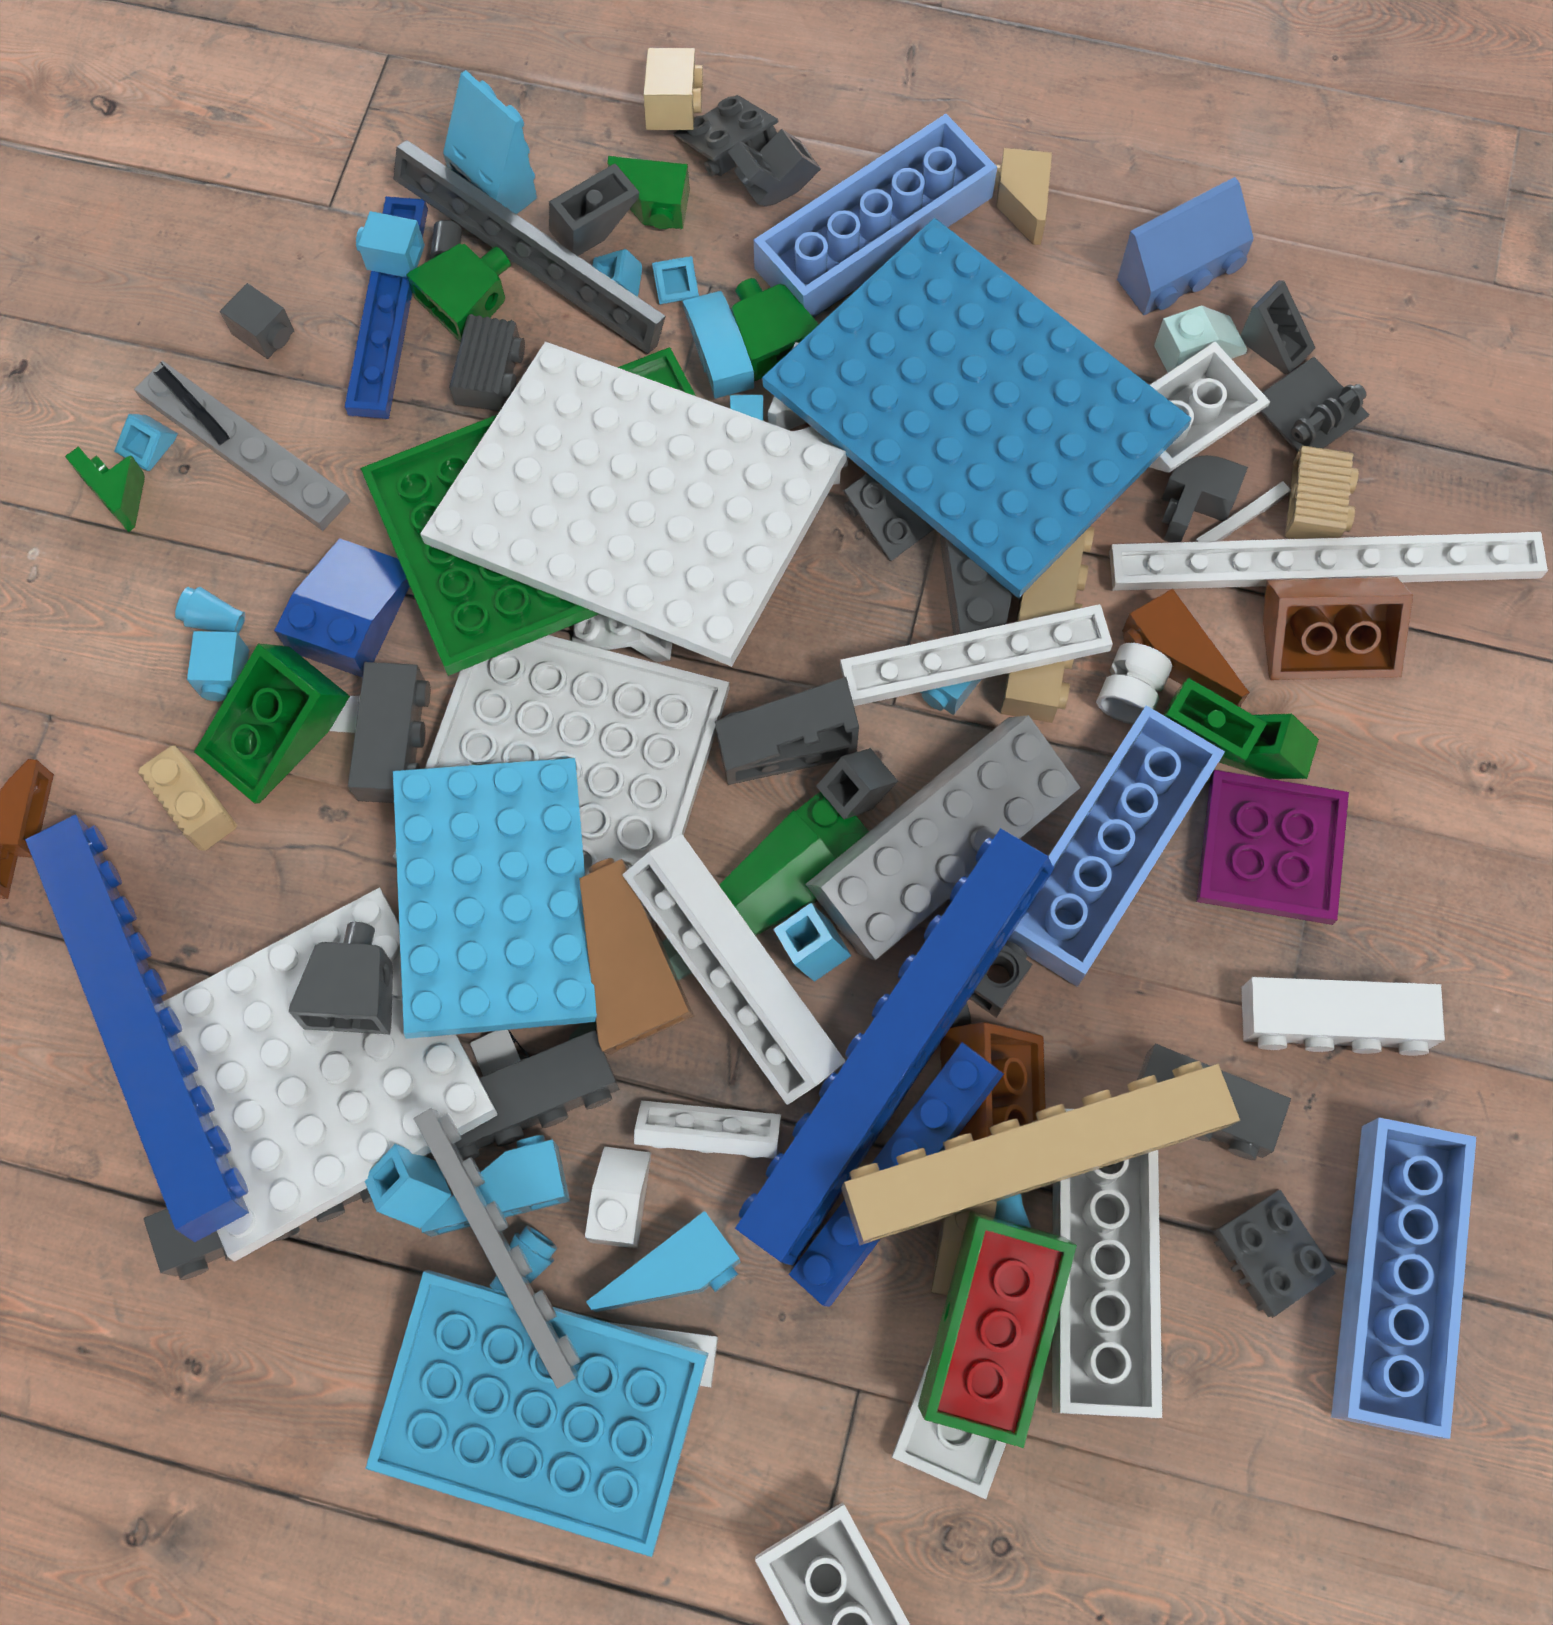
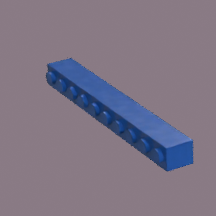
[25,814,249,1242]
[735,828,1054,1266]

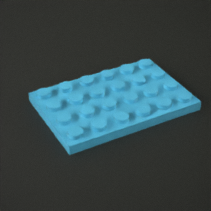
[393,758,597,1039]
[365,1270,709,1557]

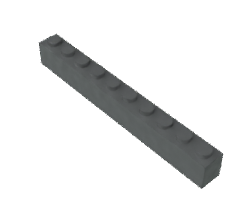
[143,1030,620,1280]

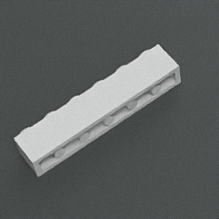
[622,833,846,1105]

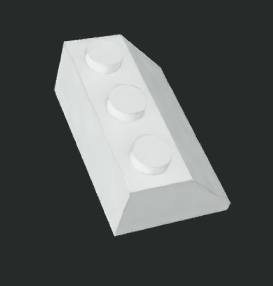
[1149,342,1270,473]

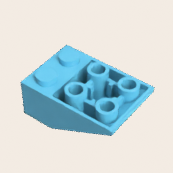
[443,70,537,214]

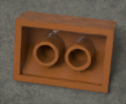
[1263,577,1413,680]
[940,1022,1046,1141]

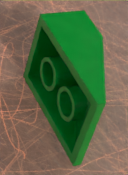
[194,643,350,804]

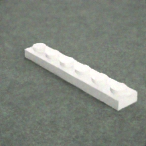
[840,604,1113,706]

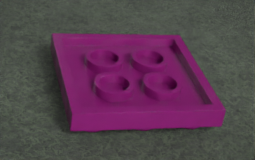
[1196,770,1349,925]

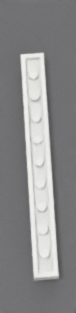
[1109,532,1548,591]

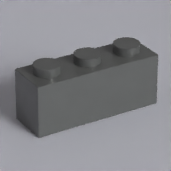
[348,662,431,803]
[1137,1044,1291,1160]

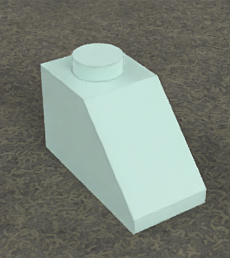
[1154,305,1247,373]

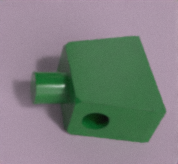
[406,244,511,342]
[731,278,819,382]

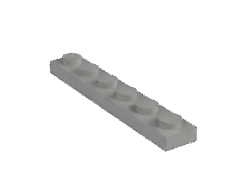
[134,360,350,531]
[413,1108,581,1389]

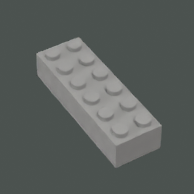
[806,715,1081,960]

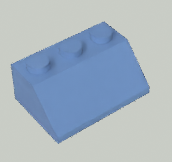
[1117,177,1254,315]

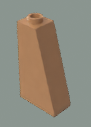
[579,858,694,1055]

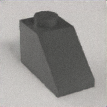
[549,164,639,256]

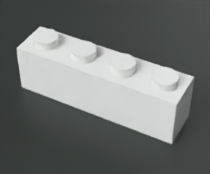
[1241,977,1445,1056]

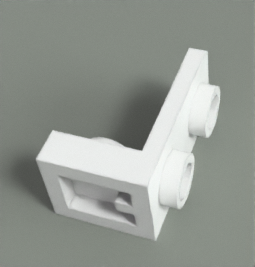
[572,614,672,663]

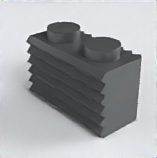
[449,314,525,411]

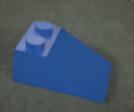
[274,538,410,678]

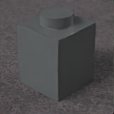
[220,283,294,359]
[816,748,898,819]

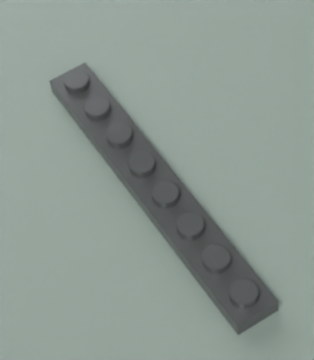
[393,140,666,354]

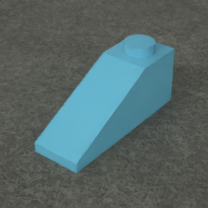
[421,1135,570,1237]
[586,1211,741,1312]

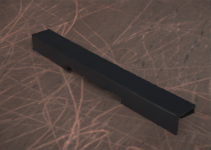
[153,362,230,445]

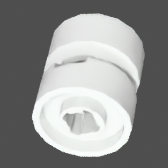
[1096,643,1173,725]

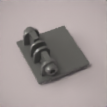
[674,95,779,177]
[1260,357,1370,452]
[843,473,934,561]
[1213,1190,1336,1318]

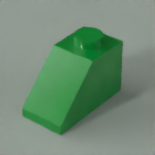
[607,156,690,229]
[1163,678,1267,763]
[1219,713,1319,779]

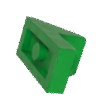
[65,446,145,532]

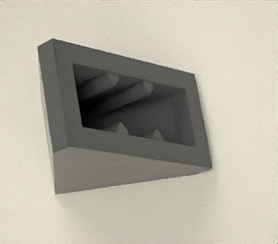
[1241,280,1316,374]

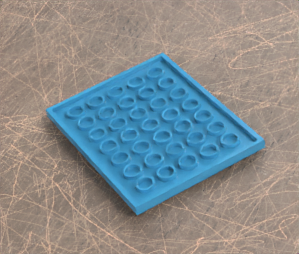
[762,217,1192,599]

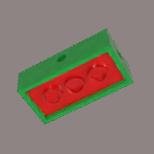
[918,1210,1077,1448]

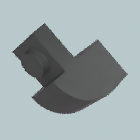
[728,129,821,206]
[1162,455,1248,543]

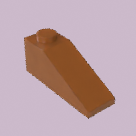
[1122,588,1250,707]

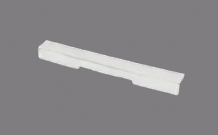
[1195,481,1291,542]

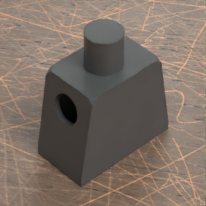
[289,922,393,1035]

